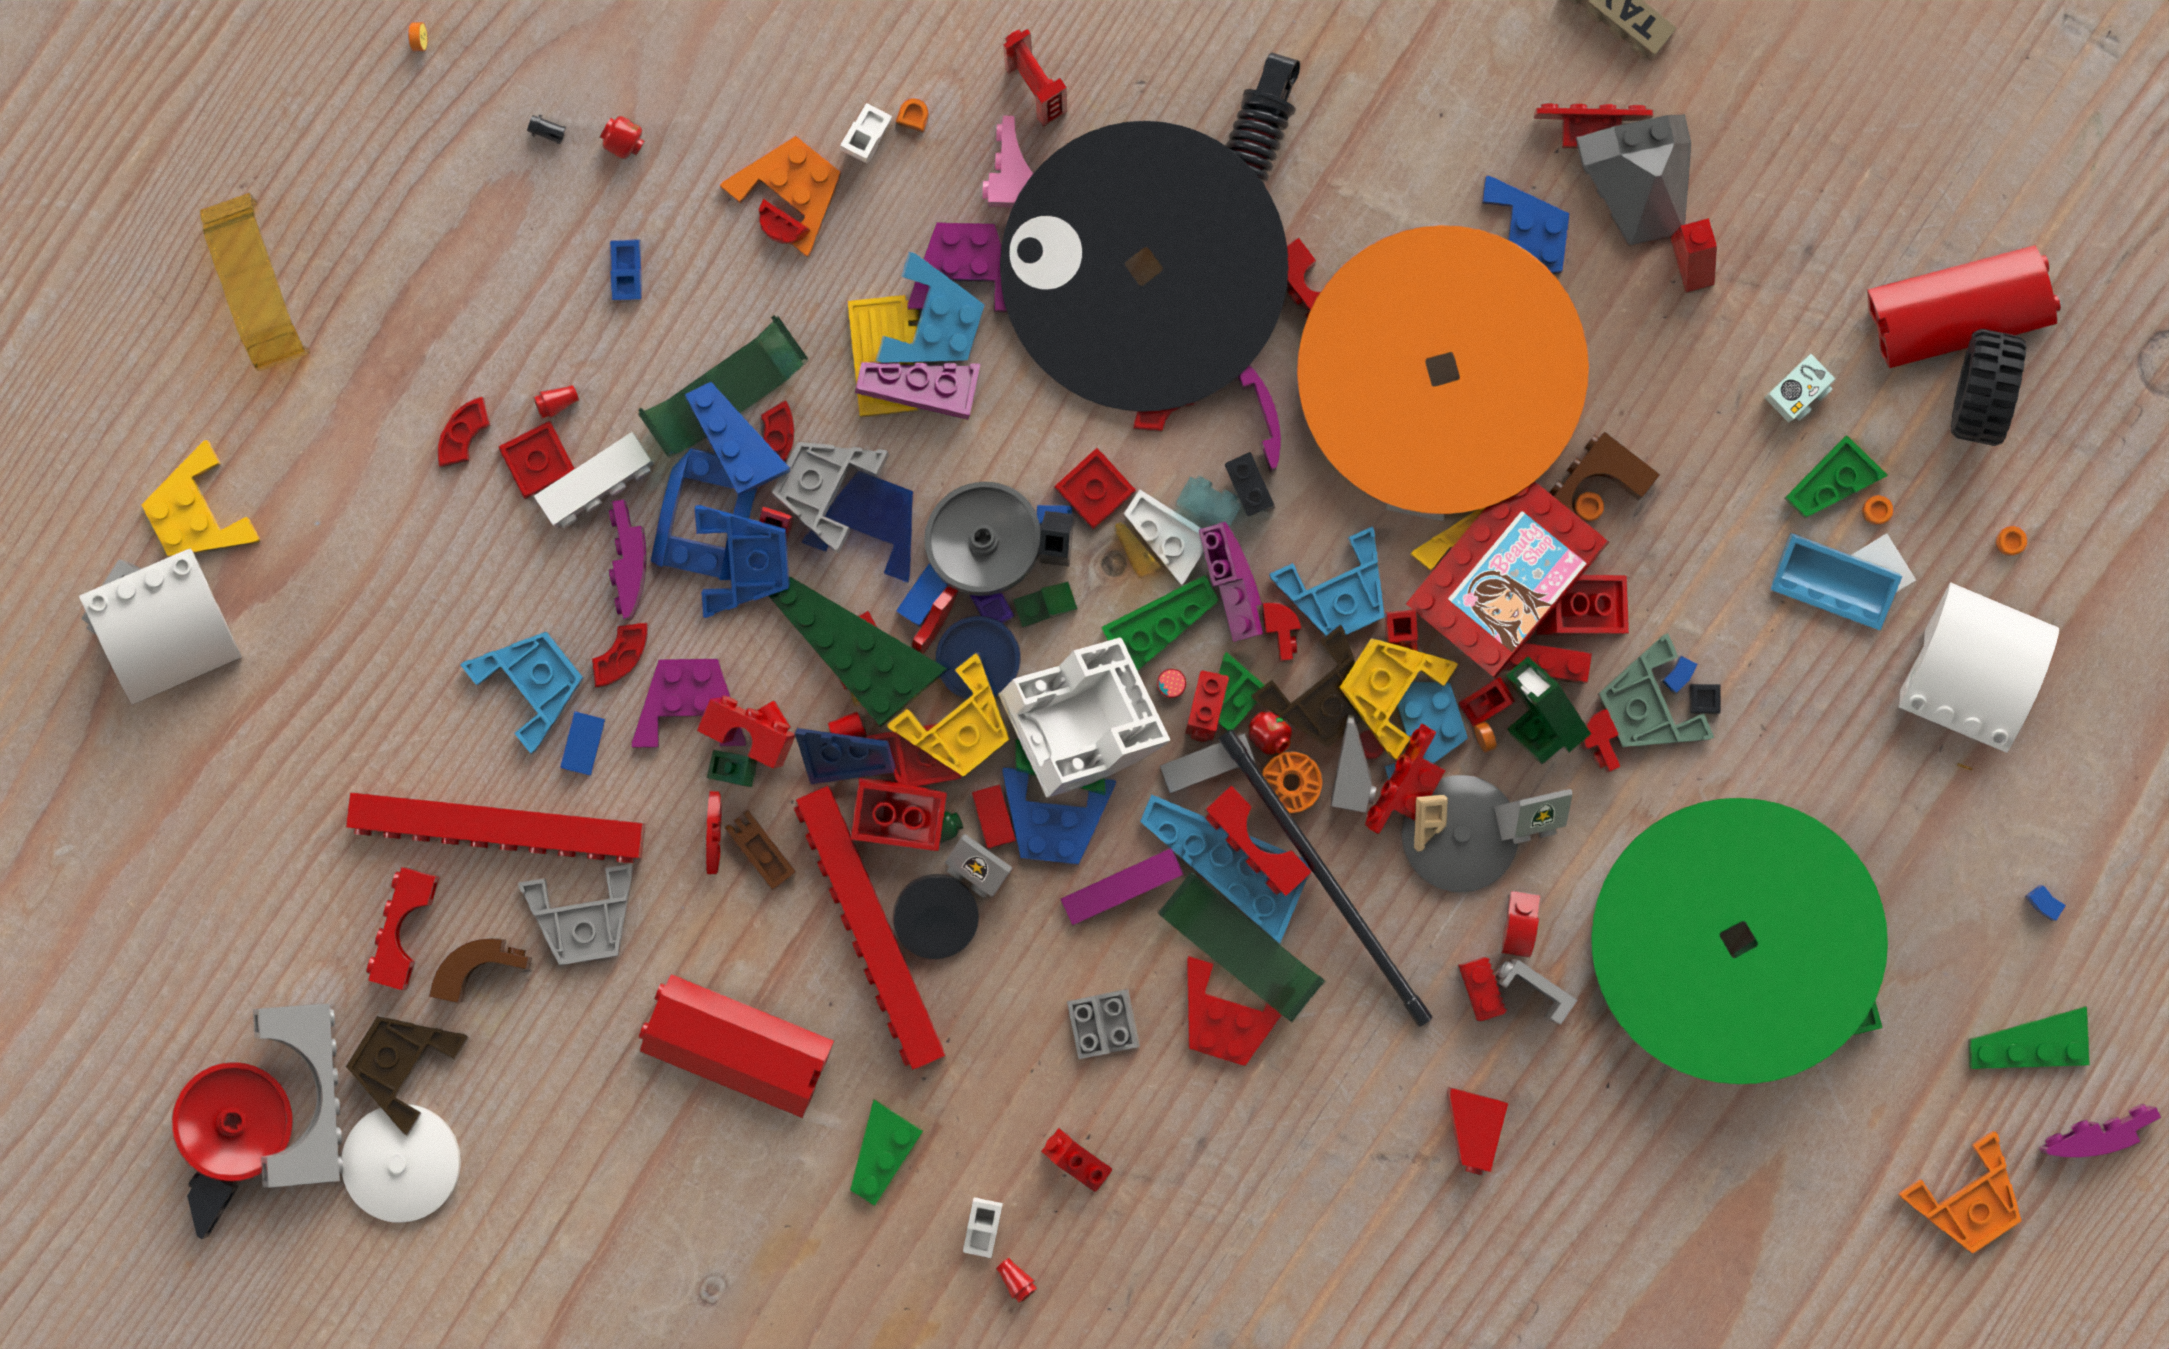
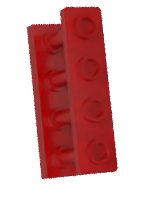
[1003,29,1067,127]

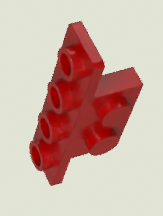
[1534,103,1653,149]
[1365,723,1446,834]

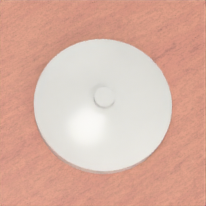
[342,1104,461,1222]

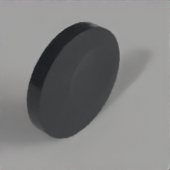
[893,874,979,959]

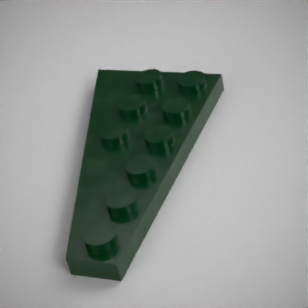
[769,577,948,727]

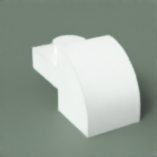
[840,103,892,164]
[963,1197,1003,1258]

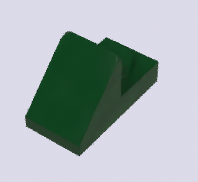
[1013,581,1078,628]
[707,750,757,787]

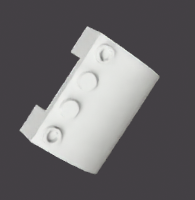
[79,548,242,705]
[1898,582,2059,753]
[998,638,1170,798]

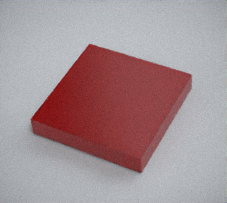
[498,421,575,499]
[1054,448,1136,530]

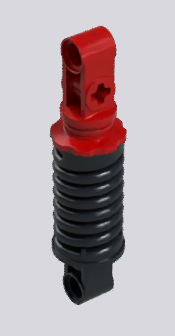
[1225,52,1300,187]

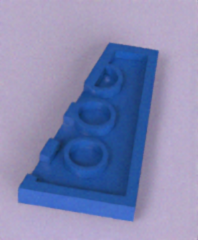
[685,382,790,497]

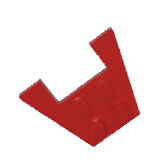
[1187,956,1298,1066]

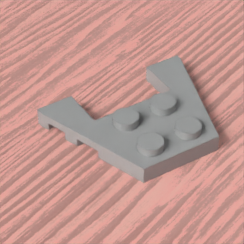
[772,442,889,554]
[518,864,633,965]

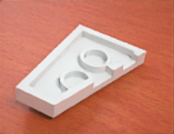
[1124,489,1204,586]

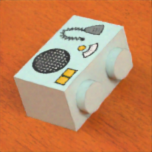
[1764,354,1835,423]

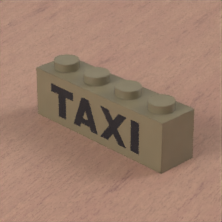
[1569,0,1677,60]

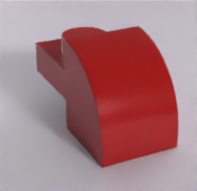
[1262,603,1301,662]
[1385,610,1418,651]
[1581,708,1621,772]
[1501,891,1540,958]

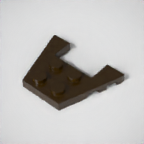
[1251,625,1363,747]
[346,1016,469,1136]

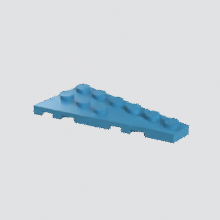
[1140,794,1311,944]

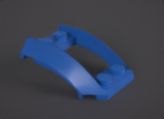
[651,448,757,580]

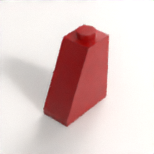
[1670,218,1717,293]
[1447,1087,1508,1175]

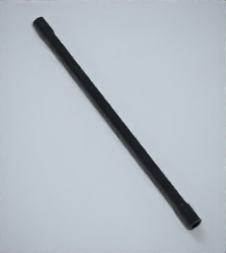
[1218,729,1433,1027]

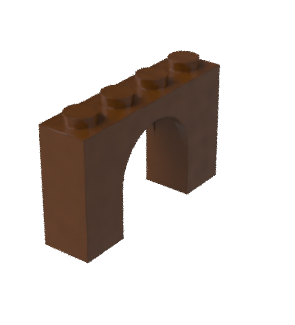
[1549,432,1660,513]

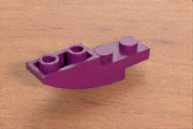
[609,499,647,620]
[1199,522,1263,642]
[2039,1104,2162,1158]

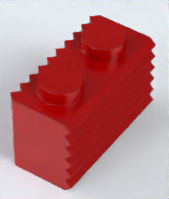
[1458,957,1507,1022]

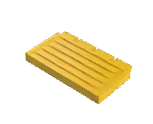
[848,295,924,417]

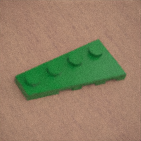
[1101,575,1219,671]

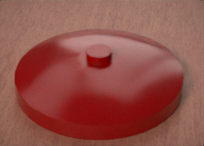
[171,1062,293,1181]

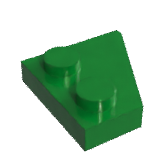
[1218,652,1264,731]

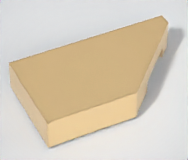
[1414,795,1448,852]

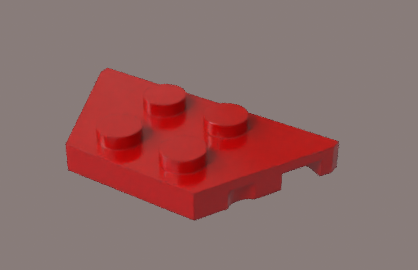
[867,723,962,787]

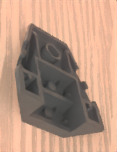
[1576,114,1691,246]

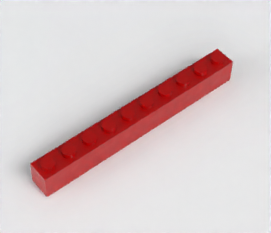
[794,786,946,1070]
[346,792,646,864]

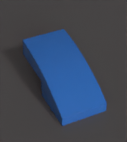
[610,239,642,300]

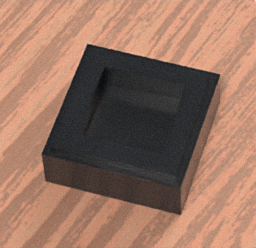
[1690,684,1721,714]

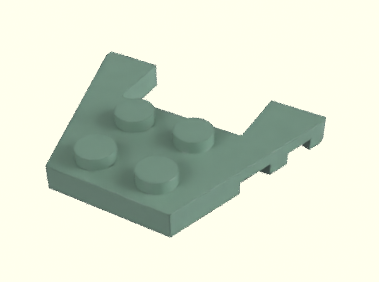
[1598,633,1715,747]

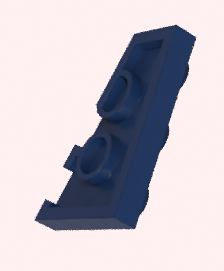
[795,728,896,784]

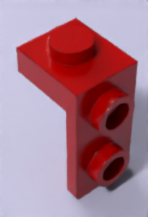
[1185,670,1229,742]
[1041,1128,1112,1192]

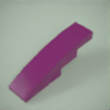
[1061,848,1184,925]

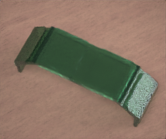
[638,315,809,458]
[1158,872,1326,1023]

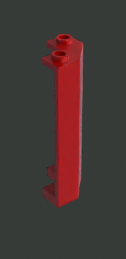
[638,974,834,1118]

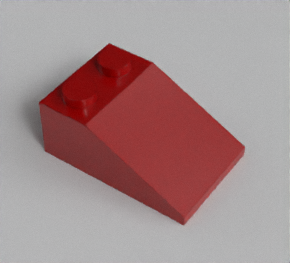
[1536,575,1629,636]
[851,777,947,851]

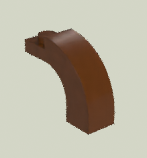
[429,938,532,1003]

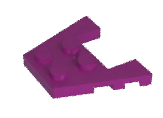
[907,222,1007,312]
[632,659,747,748]

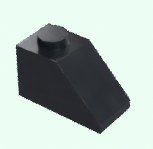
[187,1172,239,1239]

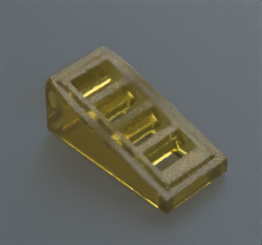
[1114,522,1161,579]

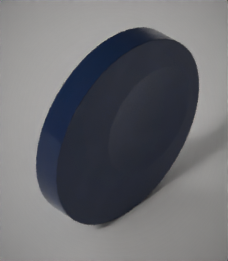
[936,616,1021,699]

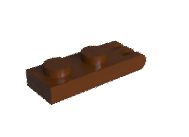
[725,810,796,890]

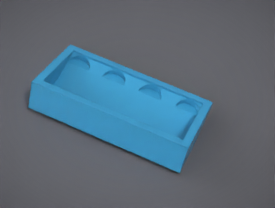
[1770,533,1903,631]

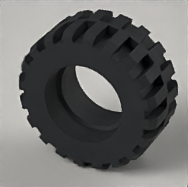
[1951,329,2026,446]

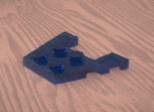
[801,471,913,583]

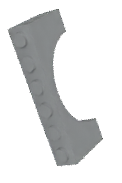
[253,1004,343,1188]

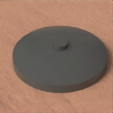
[924,482,1041,596]
[1401,775,1518,892]

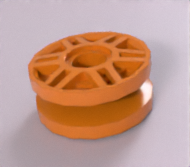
[1262,752,1323,813]

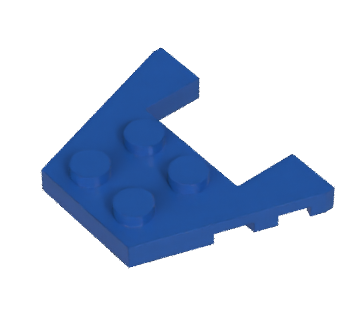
[1482,176,1569,274]
[694,505,790,618]
[1002,767,1116,864]

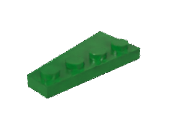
[1968,1006,2090,1069]

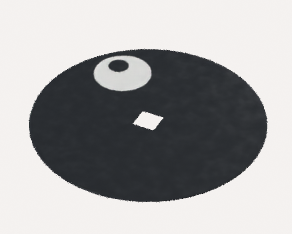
[1000,121,1289,412]

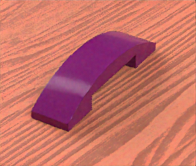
[1238,365,1281,472]

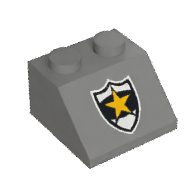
[1494,789,1573,844]
[945,834,1013,898]

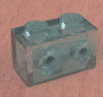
[1176,475,1242,528]

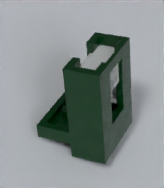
[1506,656,1591,764]

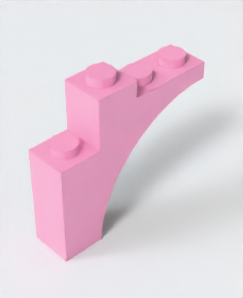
[983,116,1033,208]

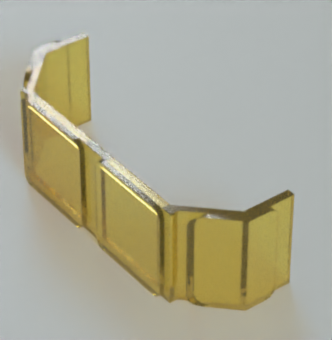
[200,192,310,371]

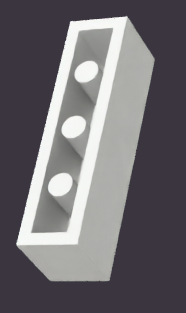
[534,432,654,528]

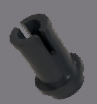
[527,114,566,144]

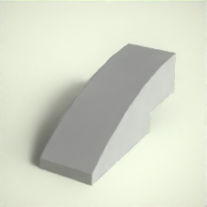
[1160,733,1255,793]

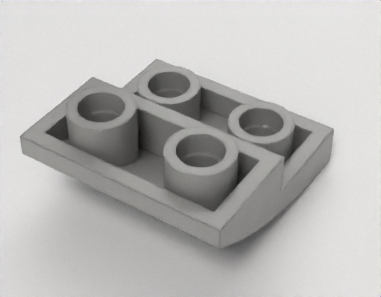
[1067,989,1140,1059]

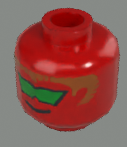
[599,116,645,159]
[1249,712,1292,755]

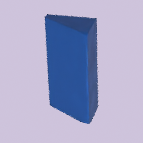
[896,563,949,627]
[560,711,606,776]

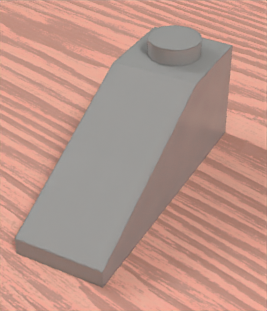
[1331,715,1376,813]

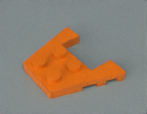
[719,136,841,258]
[1898,1131,2022,1254]

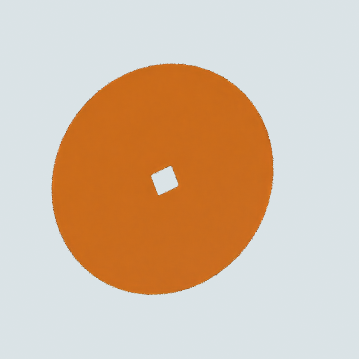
[1297,225,1589,514]

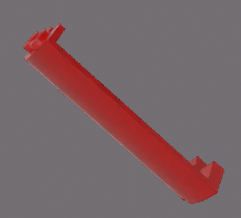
[1867,245,2061,369]

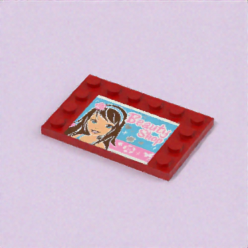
[1405,481,1610,678]

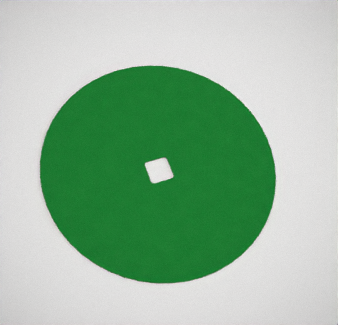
[1591,798,1888,1085]

